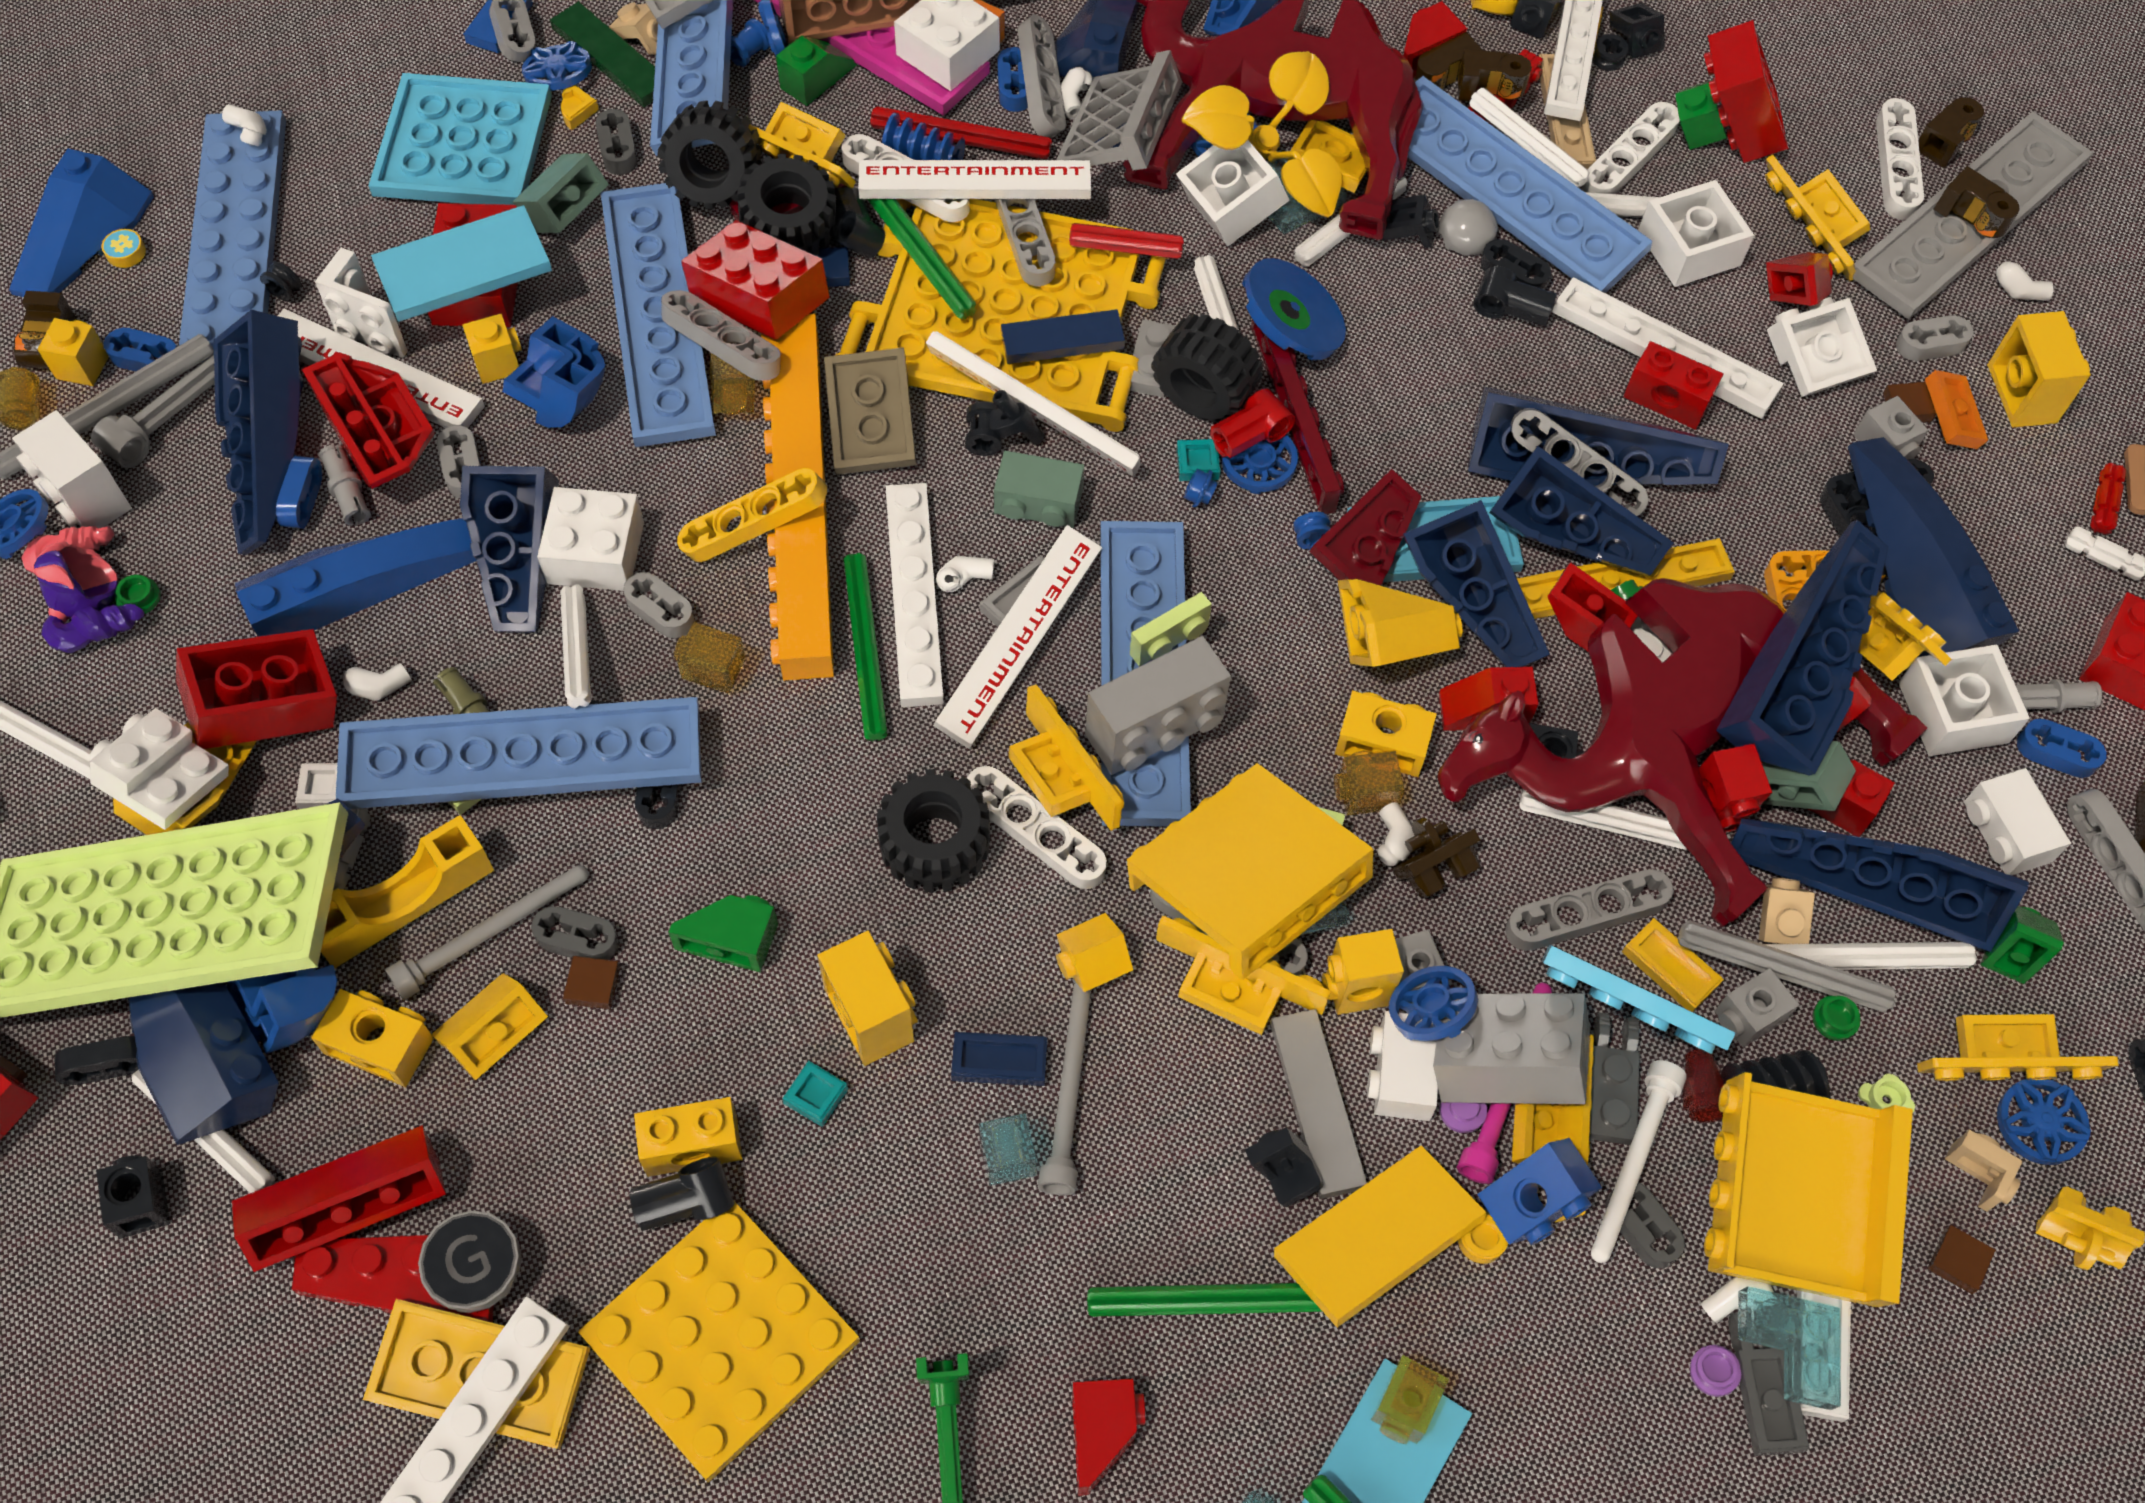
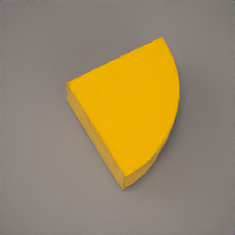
[561,85,599,130]

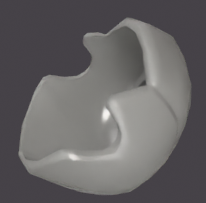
[1436,199,1498,256]

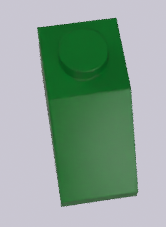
[776,35,857,106]
[1675,79,1727,150]
[668,895,778,973]
[1980,906,2064,984]

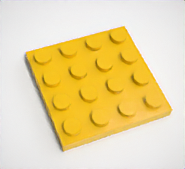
[578,1201,860,1483]

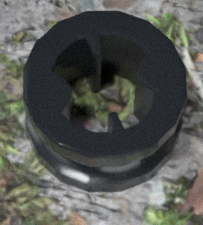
[1593,34,1629,71]
[260,261,302,301]

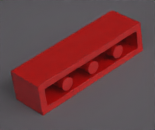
[232,1125,446,1272]

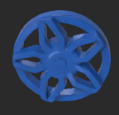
[758,0,787,56]
[522,41,592,91]
[1222,435,1298,494]
[0,489,48,559]
[1389,966,1478,1041]
[1997,1079,2091,1165]

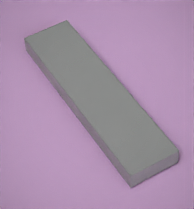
[1270,1009,1367,1199]

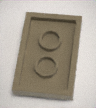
[824,348,917,475]

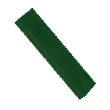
[550,1,655,108]

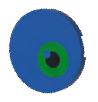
[1242,258,1346,360]

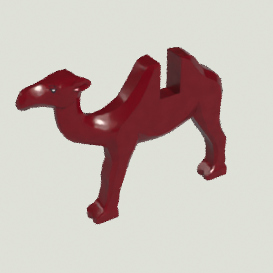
[1123,0,1424,240]
[1437,578,1927,927]

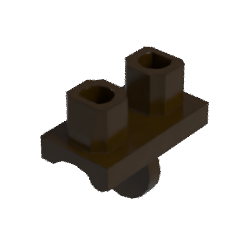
[1392,817,1480,898]

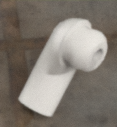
[1061,67,1092,119]
[222,104,267,147]
[1996,262,2053,301]
[936,556,994,592]
[343,663,412,701]
[1378,802,1415,866]
[1700,1277,1774,1324]

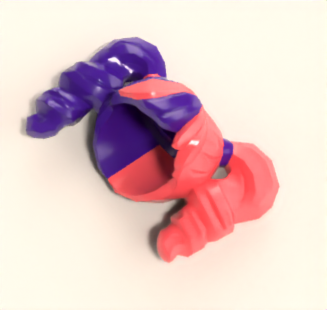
[21,526,145,653]

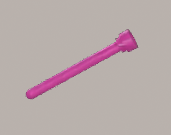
[1457,983,1552,1184]

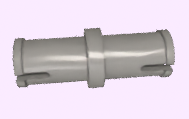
[319,444,371,526]

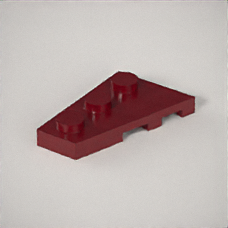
[1309,469,1422,586]

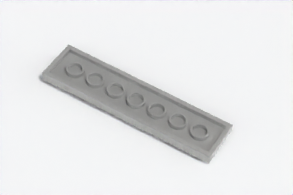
[1852,111,2094,320]

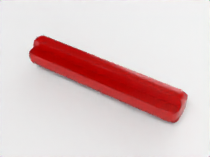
[1069,223,1184,259]

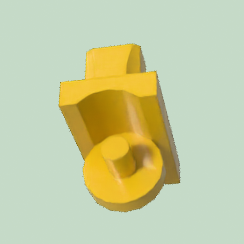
[2035,1186,2145,1270]

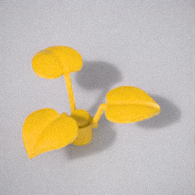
[1182,51,1342,218]

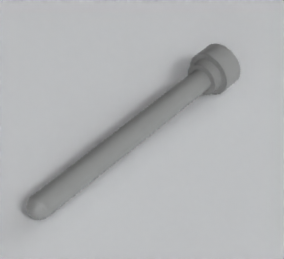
[384,865,588,1001]
[1037,982,1092,1196]

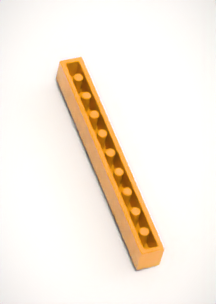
[761,314,834,681]

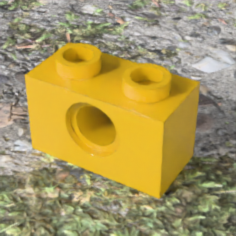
[1335,690,1437,777]
[1322,929,1404,1015]
[311,989,434,1088]
[634,1097,743,1177]

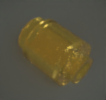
[0,367,41,430]

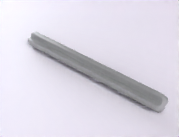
[0,334,214,479]

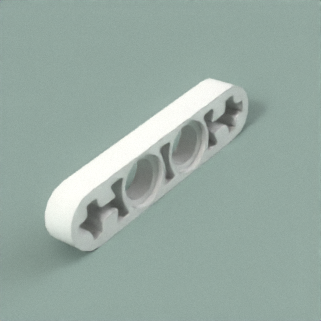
[1876,98,1924,220]
[1582,102,1680,194]
[842,134,970,222]
[967,766,1107,889]

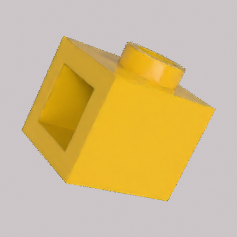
[462,314,522,384]
[37,318,109,386]
[1056,913,1133,992]

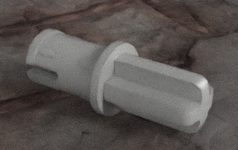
[2015,679,2102,713]

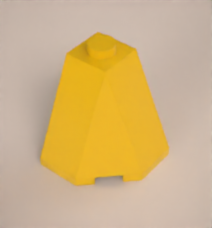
[1338,579,1463,667]

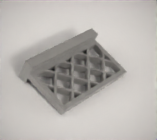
[1056,50,1182,171]

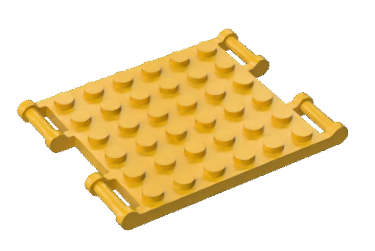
[834,199,1168,432]

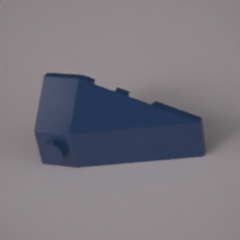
[1054,0,1140,80]
[1489,446,1674,577]
[460,466,559,633]
[1403,500,1550,667]

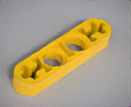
[677,468,827,562]

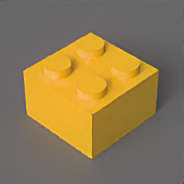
[1987,311,2091,428]
[817,930,918,1066]

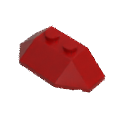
[302,352,435,489]

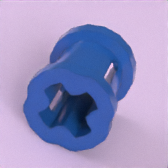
[730,18,770,67]

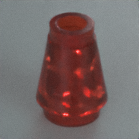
[1683,1049,1724,1123]

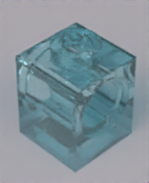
[979,1113,1036,1186]

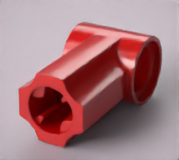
[1210,388,1296,458]

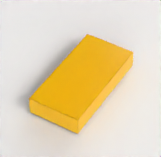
[1622,918,1724,1012]

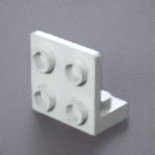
[315,247,408,358]

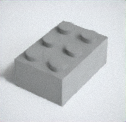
[1085,636,1231,775]
[1433,993,1590,1104]

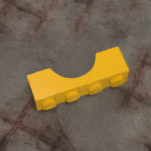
[321,815,494,969]

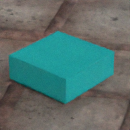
[1176,439,1220,481]
[782,1060,849,1128]

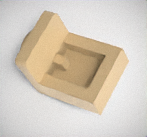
[609,2,658,55]
[1758,877,1815,944]
[1945,1130,2023,1212]

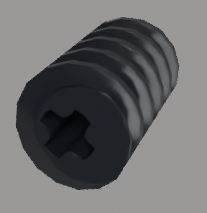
[1720,1050,1831,1099]

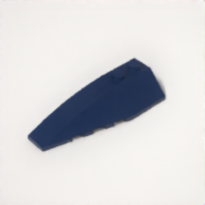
[214,309,303,555]
[1467,386,1729,486]
[1848,437,2019,657]
[1716,520,1888,776]
[1731,818,2029,952]
[128,982,279,1145]

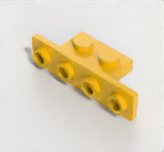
[748,102,856,188]
[1765,154,1871,282]
[1858,590,1952,681]
[1009,684,1124,831]
[1156,916,1331,1035]
[1917,1014,2119,1081]
[1512,1034,1594,1222]

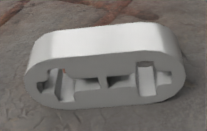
[489,0,535,62]
[1895,315,1974,361]
[437,425,482,498]
[623,572,695,638]

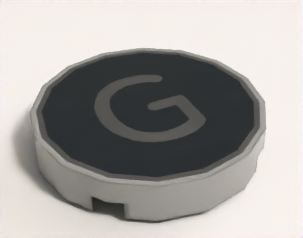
[418,1211,522,1313]

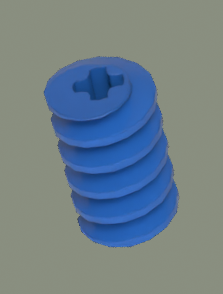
[882,113,965,160]

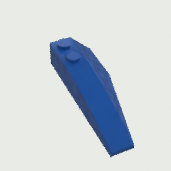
[235,518,477,637]

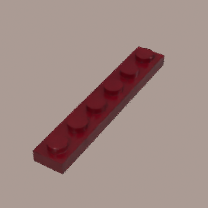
[1251,319,1344,514]

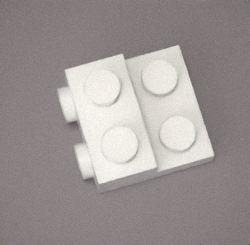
[1767,297,1877,397]
[89,708,229,830]

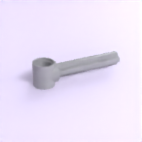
[91,354,215,468]

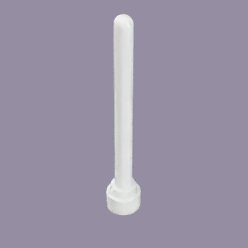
[1591,1060,1687,1263]

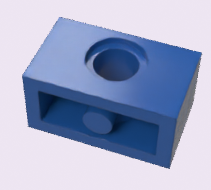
[1477,1138,1602,1245]

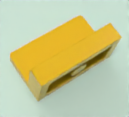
[432,973,548,1080]

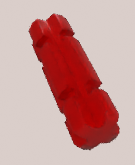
[2090,463,2126,535]

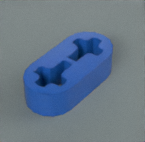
[997,47,1028,112]
[103,328,177,372]
[276,456,322,529]
[2017,719,2106,778]

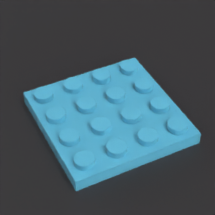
[368,73,552,205]
[1542,945,1736,1054]

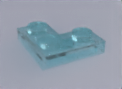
[1738,1286,1841,1410]

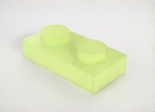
[1130,592,1212,667]

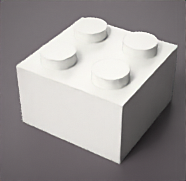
[894,0,1000,91]
[1176,140,1290,246]
[1638,180,1754,287]
[12,410,132,528]
[537,487,644,591]
[1899,645,2030,756]

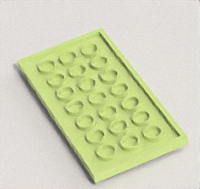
[0,802,348,1018]

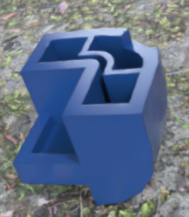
[502,316,606,428]
[227,965,337,1054]

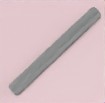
[1678,920,1896,1012]

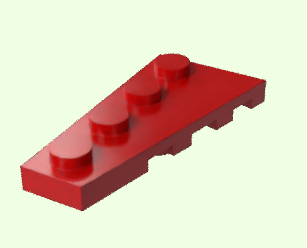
[292,1235,494,1323]

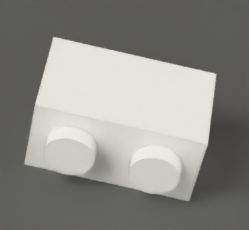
[1964,768,2071,876]
[1367,1011,1438,1121]

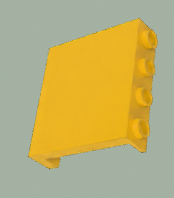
[1127,763,1373,980]
[1704,1072,1913,1307]

